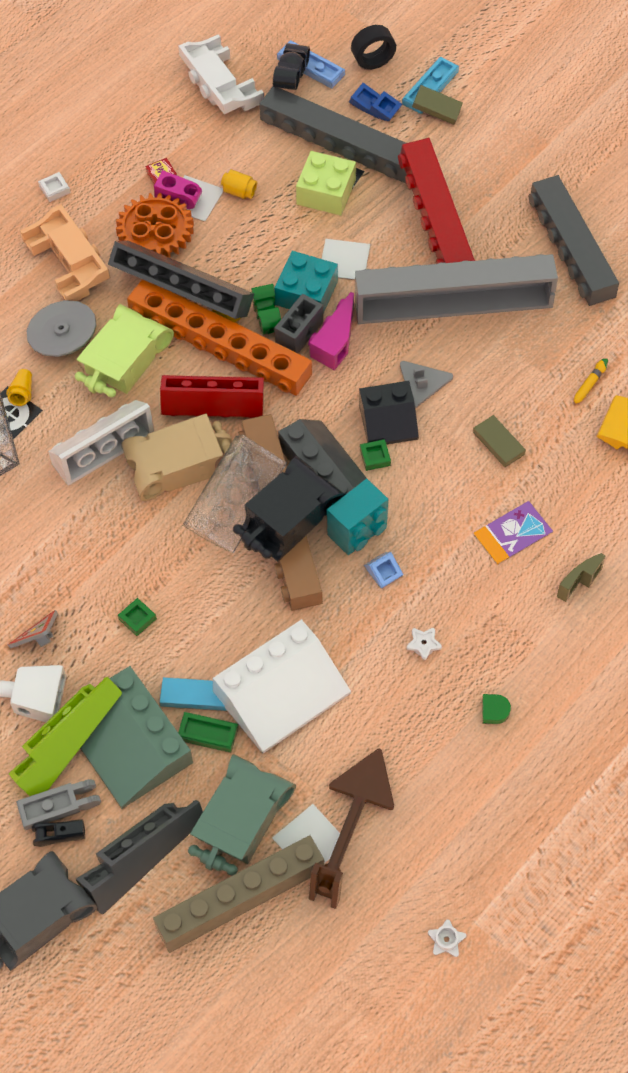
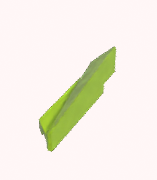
[9,677,122,796]

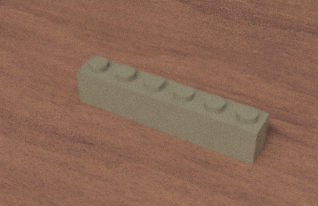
[153,835,324,953]

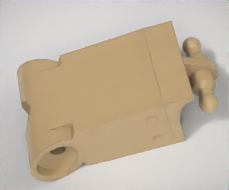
[121,414,234,501]

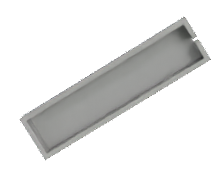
[355,254,558,324]

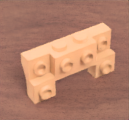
[20,204,110,301]

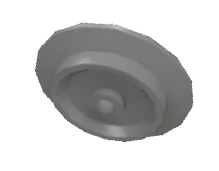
[26,300,97,357]

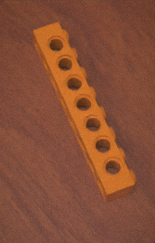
[127,279,312,396]

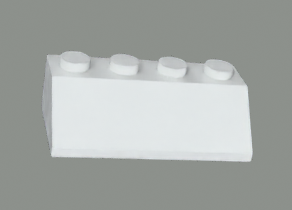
[48,400,154,486]

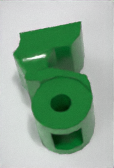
[251,284,281,335]

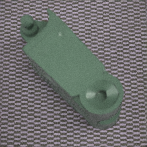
[188,754,296,876]

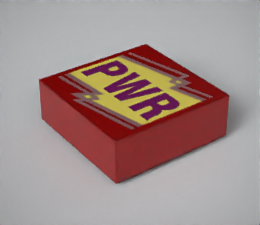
[145,157,177,185]

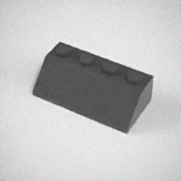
[278,419,366,494]

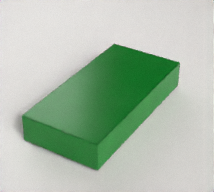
[178,712,239,753]

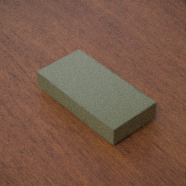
[412,85,463,125]
[473,415,526,467]

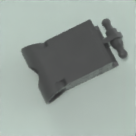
[0,851,97,971]

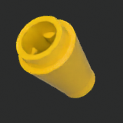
[6,369,32,406]

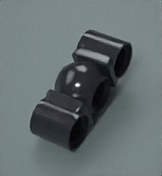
[273,43,310,90]

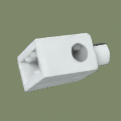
[0,665,66,722]

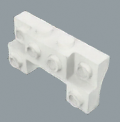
[178,34,264,114]

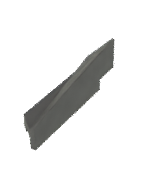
[76,800,203,914]

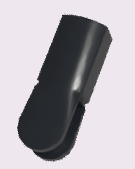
[32,819,86,847]

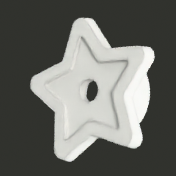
[406,628,442,660]
[428,919,466,957]

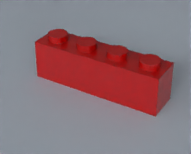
[160,375,264,418]

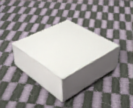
[38,172,71,202]

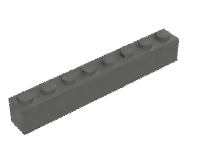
[259,87,407,184]

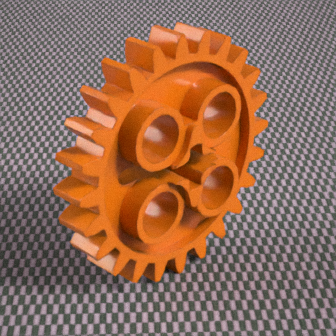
[116,193,194,258]

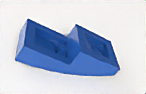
[349,83,402,121]

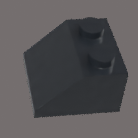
[359,381,419,445]

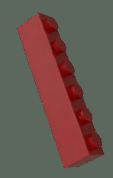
[398,137,475,264]

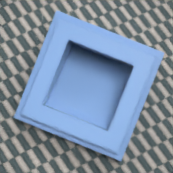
[364,552,404,588]

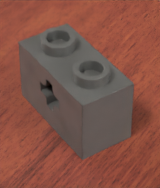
[274,294,323,353]

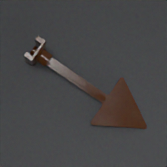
[309,748,394,909]

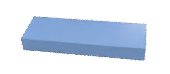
[277,40,345,89]

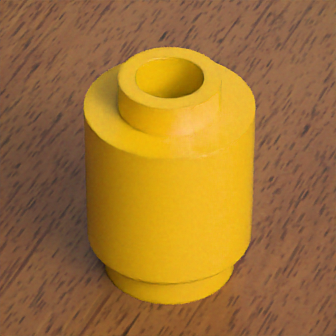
[221,169,258,199]

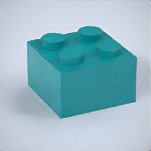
[274,250,338,314]
[327,478,389,556]

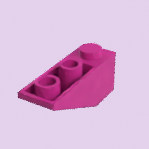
[308,292,354,371]

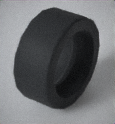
[351,24,397,70]

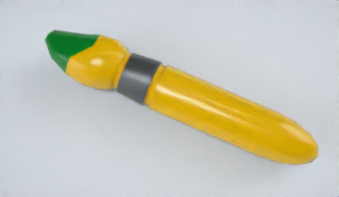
[574,358,609,403]

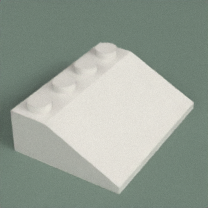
[213,619,351,754]

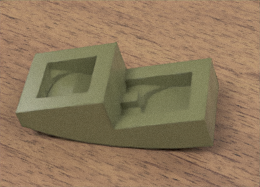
[557,553,606,602]

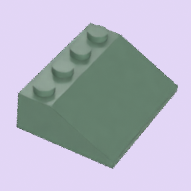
[80,666,193,809]

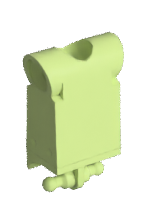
[75,304,174,397]

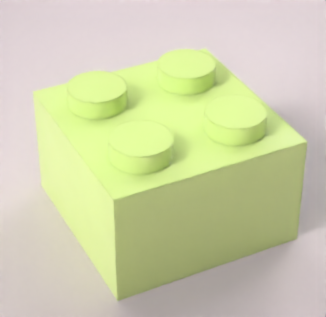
[296,151,356,216]

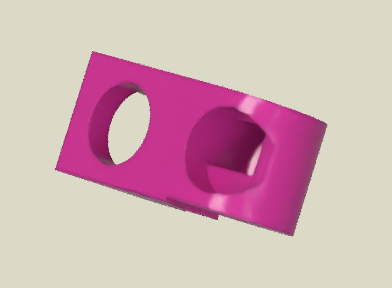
[154,170,202,209]

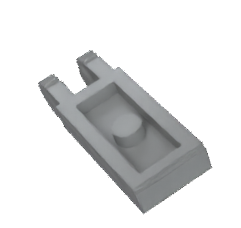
[16,779,101,831]

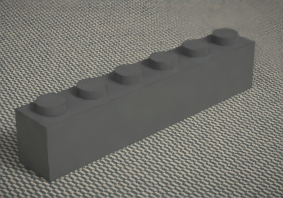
[528,175,619,306]
[108,241,255,319]

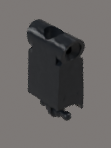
[233,456,346,562]

